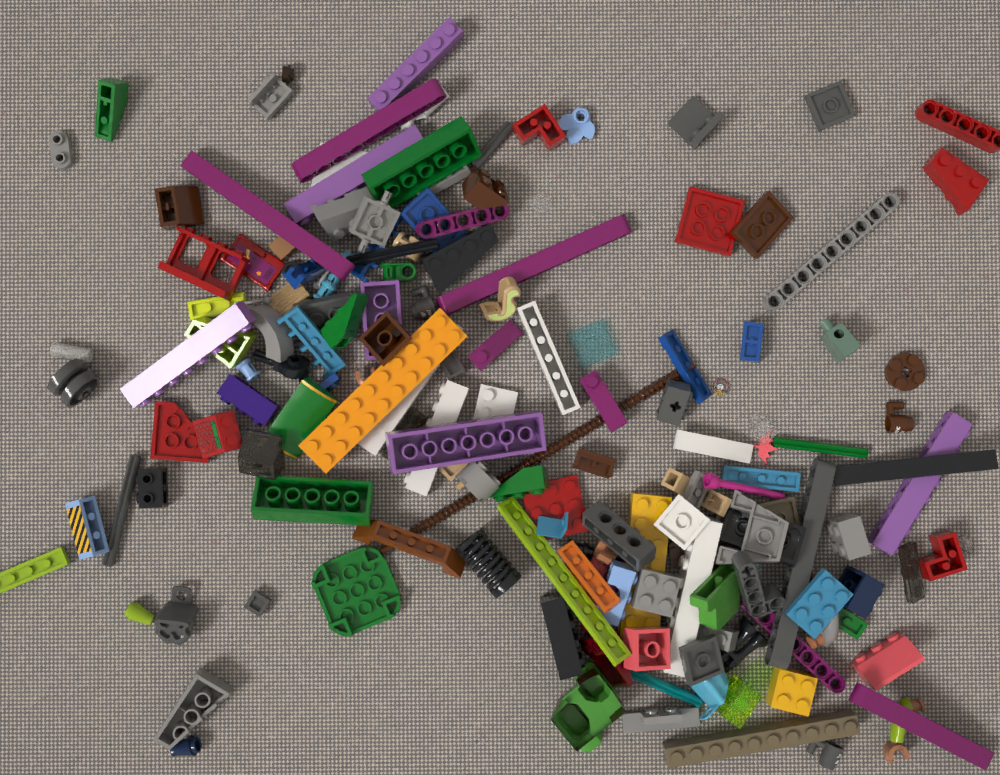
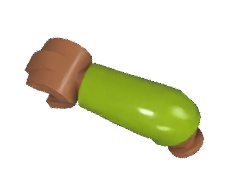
[883,697,925,765]

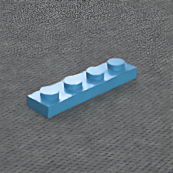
[722,465,801,492]

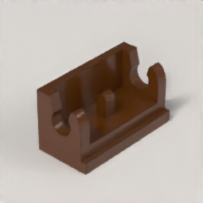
[572,448,617,479]

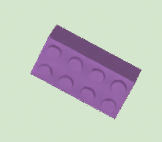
[360,280,404,361]

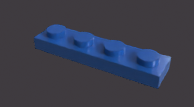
[658,329,712,404]

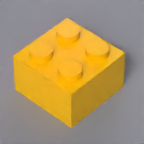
[765,667,818,717]

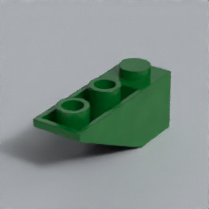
[320,293,369,349]
[489,465,549,502]

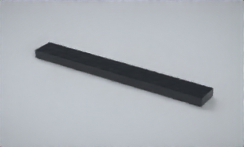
[834,449,999,486]

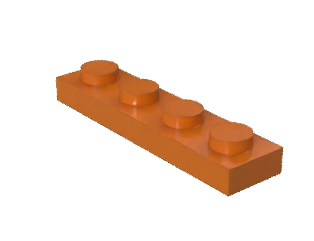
[557,540,621,614]

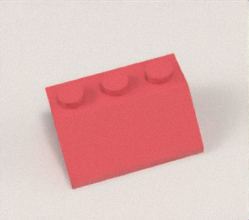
[850,632,925,691]

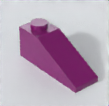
[468,319,523,371]
[579,370,628,433]

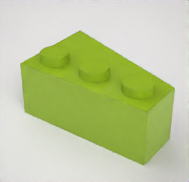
[184,316,259,368]

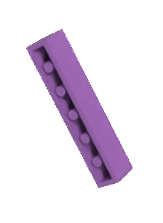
[367,17,463,111]

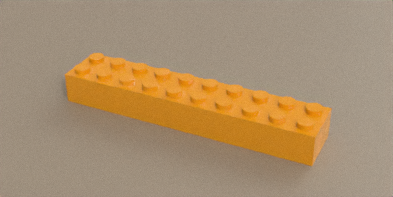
[298,308,468,473]

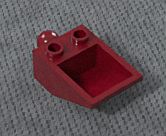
[579,622,633,687]

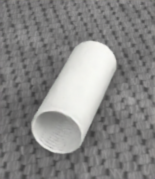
[50,342,93,363]

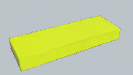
[187,292,247,321]

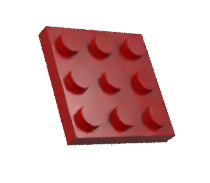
[674,186,745,257]
[523,474,589,540]

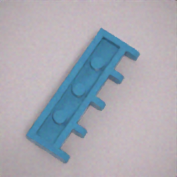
[276,305,346,379]

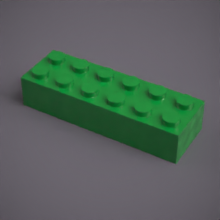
[361,116,482,208]
[250,475,374,526]

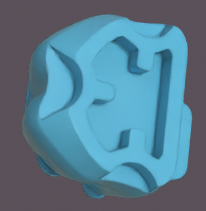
[690,672,729,720]

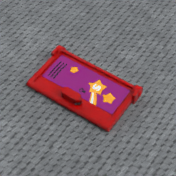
[220,233,285,292]

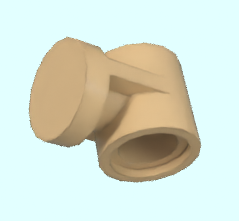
[392,231,422,262]

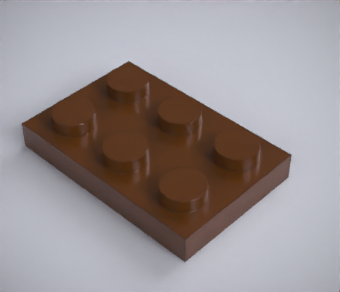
[729,191,794,259]

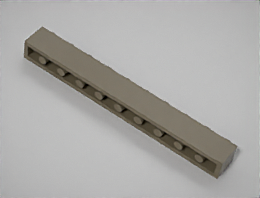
[662,709,861,768]

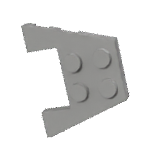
[716,490,789,565]

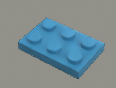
[784,568,854,639]

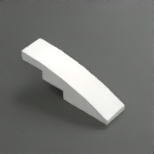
[673,430,754,464]

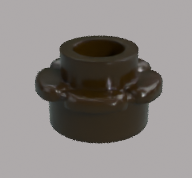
[282,64,294,84]

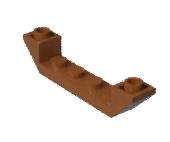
[352,520,466,579]

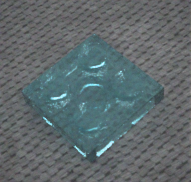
[567,320,617,369]

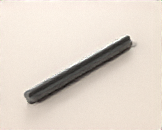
[102,454,141,567]

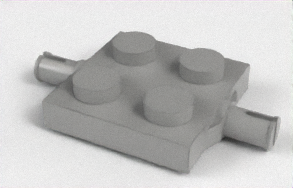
[348,190,401,253]

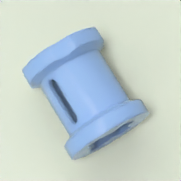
[236,358,261,383]

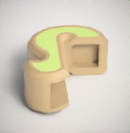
[479,276,521,322]

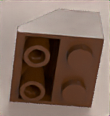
[462,167,509,209]
[154,186,205,231]

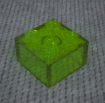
[716,674,762,729]

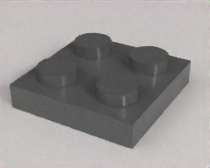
[804,81,856,132]
[679,634,725,686]

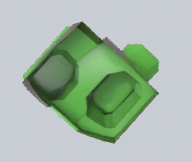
[551,660,626,752]

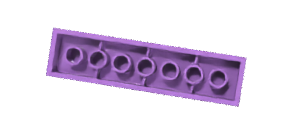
[385,410,547,474]

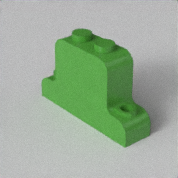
[690,564,740,630]

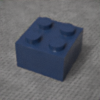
[838,565,885,619]

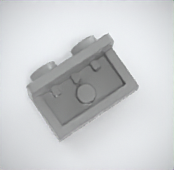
[248,72,294,121]

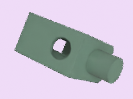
[819,318,861,363]

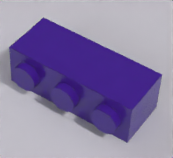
[217,374,281,427]

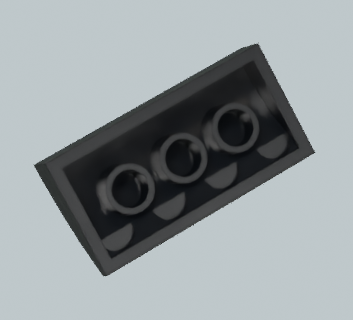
[719,504,807,568]

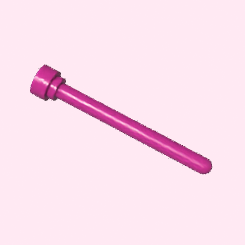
[703,473,785,499]

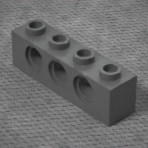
[582,501,656,572]

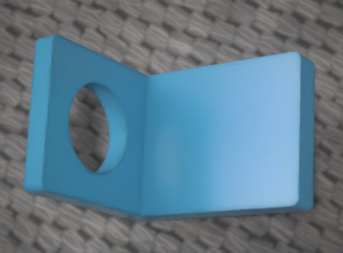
[536,512,568,539]

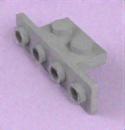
[622,706,700,733]

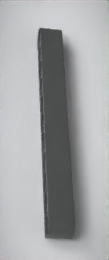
[765,458,836,670]

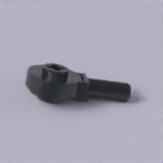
[252,350,311,379]

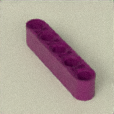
[415,205,509,238]

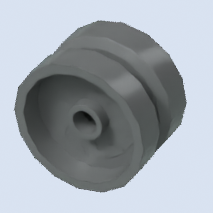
[47,358,100,408]

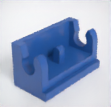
[283,259,326,290]
[740,322,764,363]

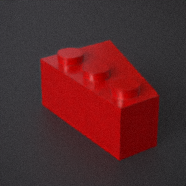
[922,147,989,215]

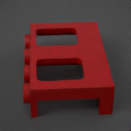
[157,226,250,301]

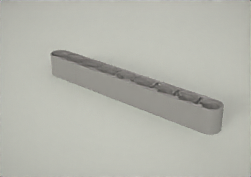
[762,192,900,311]

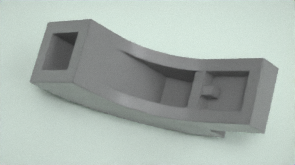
[246,303,294,363]

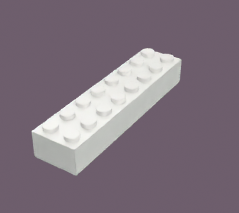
[663,516,723,677]

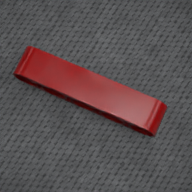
[915,100,1000,153]

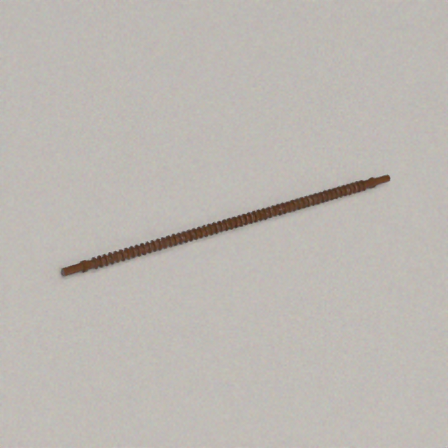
[380,362,695,555]

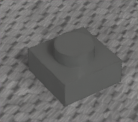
[244,589,272,617]

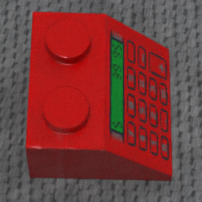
[192,410,244,459]

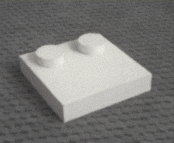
[473,384,518,419]
[653,494,710,550]

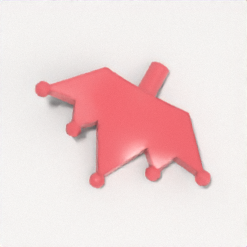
[753,431,778,465]

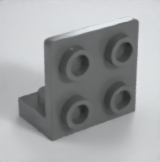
[667,96,724,149]

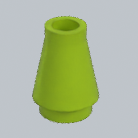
[124,601,155,625]

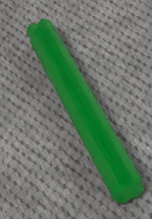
[772,437,868,458]

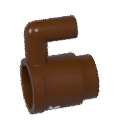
[884,402,914,433]

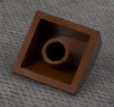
[358,311,412,366]

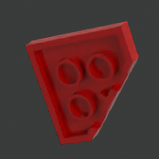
[150,401,210,463]

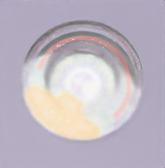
[711,377,731,397]

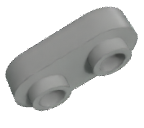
[49,131,73,170]

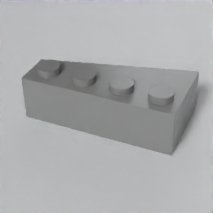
[153,667,233,750]

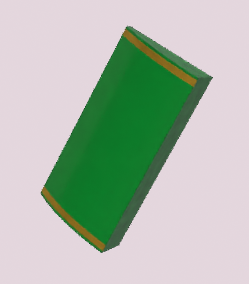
[262,377,339,460]

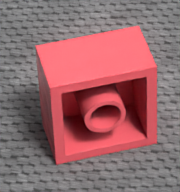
[623,626,671,671]

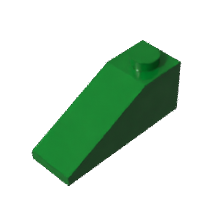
[95,77,129,142]

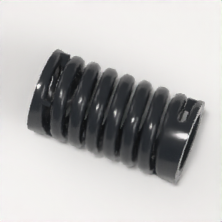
[455,527,522,598]

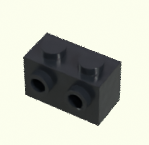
[136,468,168,508]

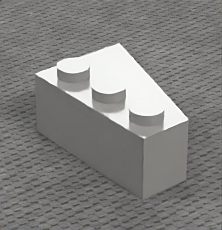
[310,187,374,243]

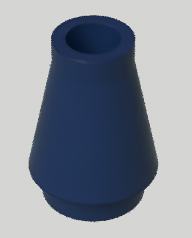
[170,736,202,757]

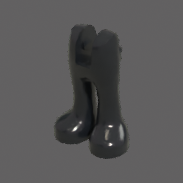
[720,617,769,673]

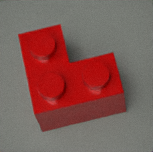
[512,104,566,151]
[916,530,968,581]

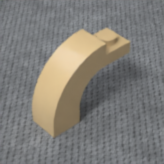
[661,467,732,517]

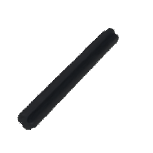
[346,238,439,266]

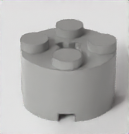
[456,461,501,504]

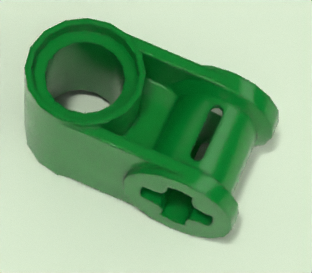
[381,263,418,282]

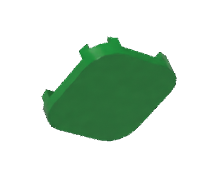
[311,546,402,637]

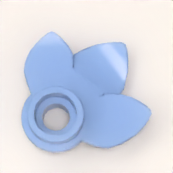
[558,108,595,145]

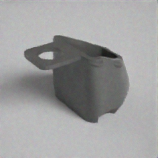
[154,586,199,645]

